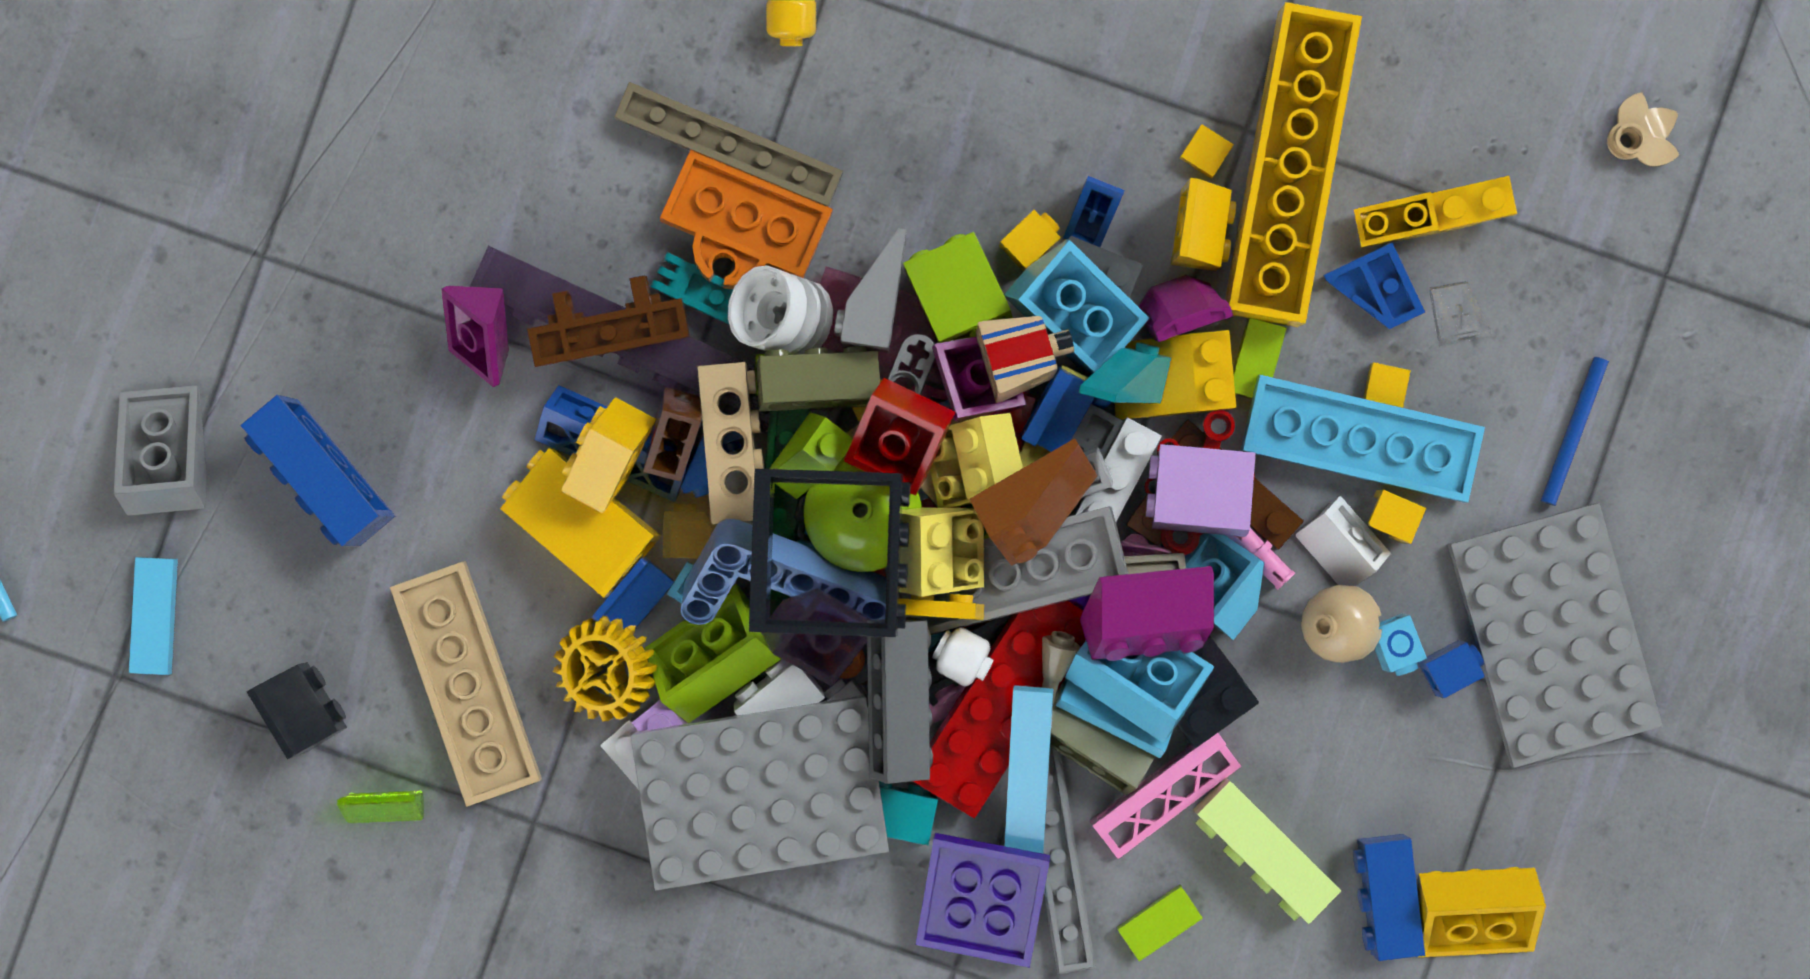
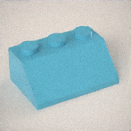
[1004,239,1149,375]
[1065,641,1214,743]

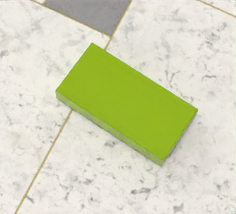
[1233,318,1287,399]
[1116,884,1203,962]

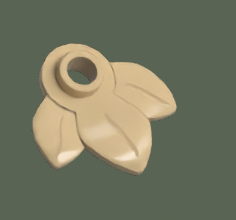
[1607,92,1679,167]

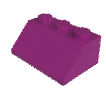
[1080,566,1214,661]

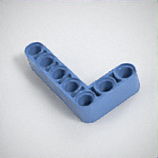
[680,519,887,625]

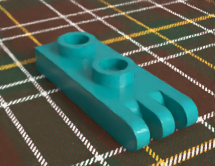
[650,252,733,326]

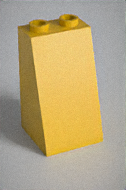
[500,448,662,598]

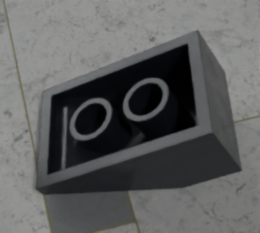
[1177,635,1259,748]

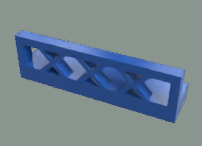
[534,385,698,502]

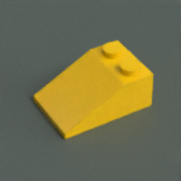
[1114,330,1236,420]

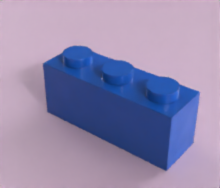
[1353,834,1425,961]

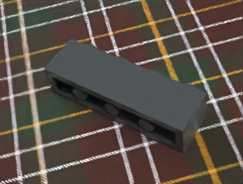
[867,617,933,784]

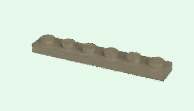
[614,82,843,207]

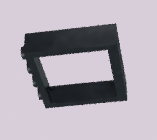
[749,469,910,637]

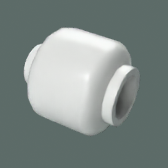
[932,627,994,686]

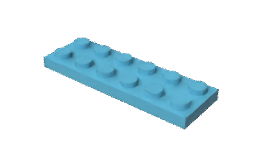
[1240,375,1485,503]

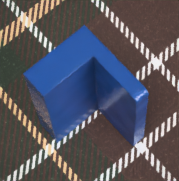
[1020,366,1095,452]
[591,557,675,630]

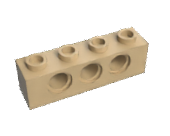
[698,362,764,524]

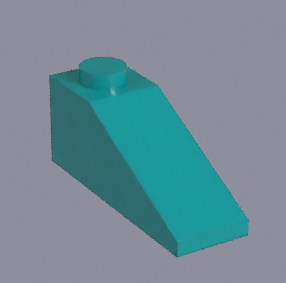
[1079,342,1171,403]

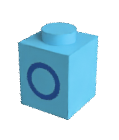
[1375,614,1427,676]

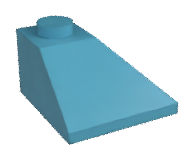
[1185,533,1264,640]

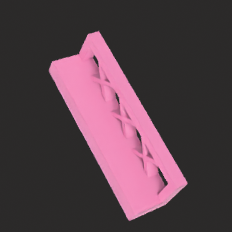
[1090,733,1241,859]

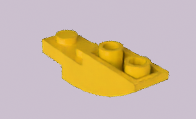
[1353,176,1517,248]

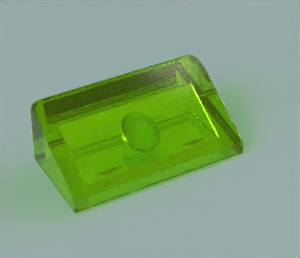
[337,790,424,823]

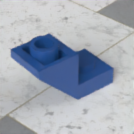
[681,432,744,499]

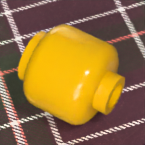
[766,0,816,46]

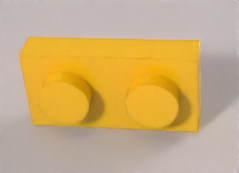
[899,594,985,620]

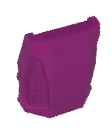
[1138,275,1233,342]

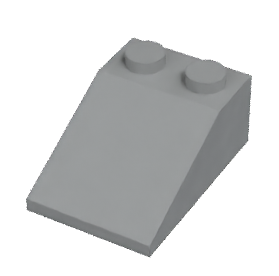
[835,228,906,354]
[114,385,207,516]

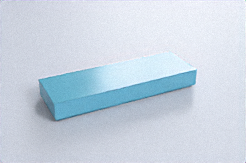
[129,557,178,675]
[1055,679,1173,758]

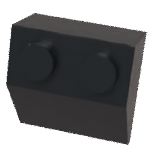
[247,662,347,760]

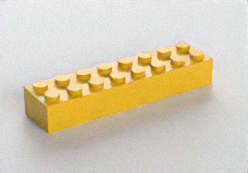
[1225,2,1362,328]

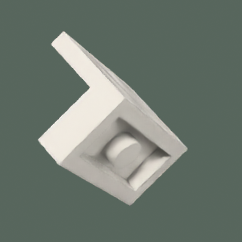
[1296,496,1391,586]

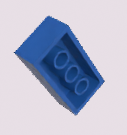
[240,395,396,547]

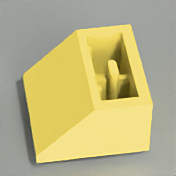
[930,413,1023,508]
[899,508,984,597]

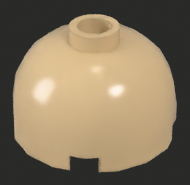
[1301,585,1382,663]

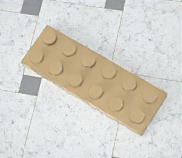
[390,561,542,807]

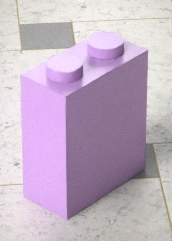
[1146,444,1256,537]

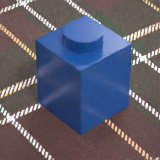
[1417,640,1485,698]

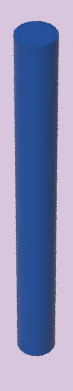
[1541,357,1609,506]

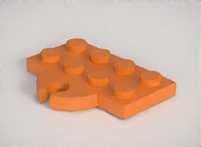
[660,149,833,289]

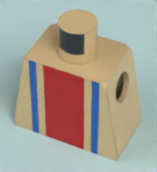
[975,316,1074,403]

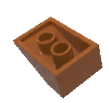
[969,438,1098,566]

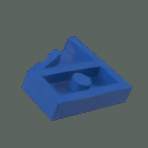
[1323,243,1425,329]

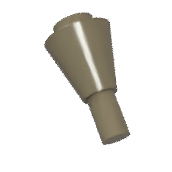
[1041,631,1081,704]

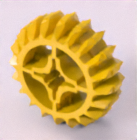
[552,616,658,722]

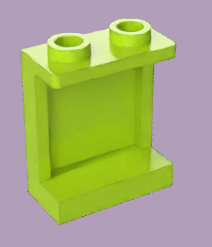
[903,232,1013,343]

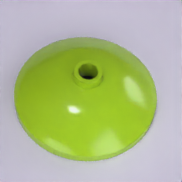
[804,457,922,572]

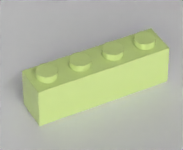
[1193,778,1341,924]

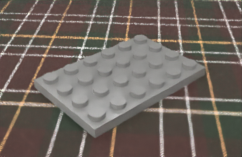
[1447,503,1663,768]
[630,695,889,891]

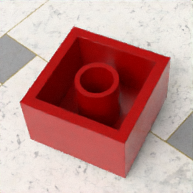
[844,378,956,496]

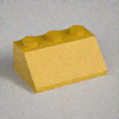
[1417,867,1546,957]

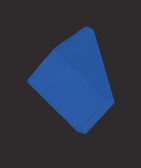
[1063,176,1125,247]

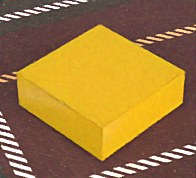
[1180,124,1234,179]
[1363,362,1411,408]

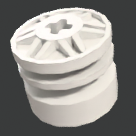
[728,265,833,355]

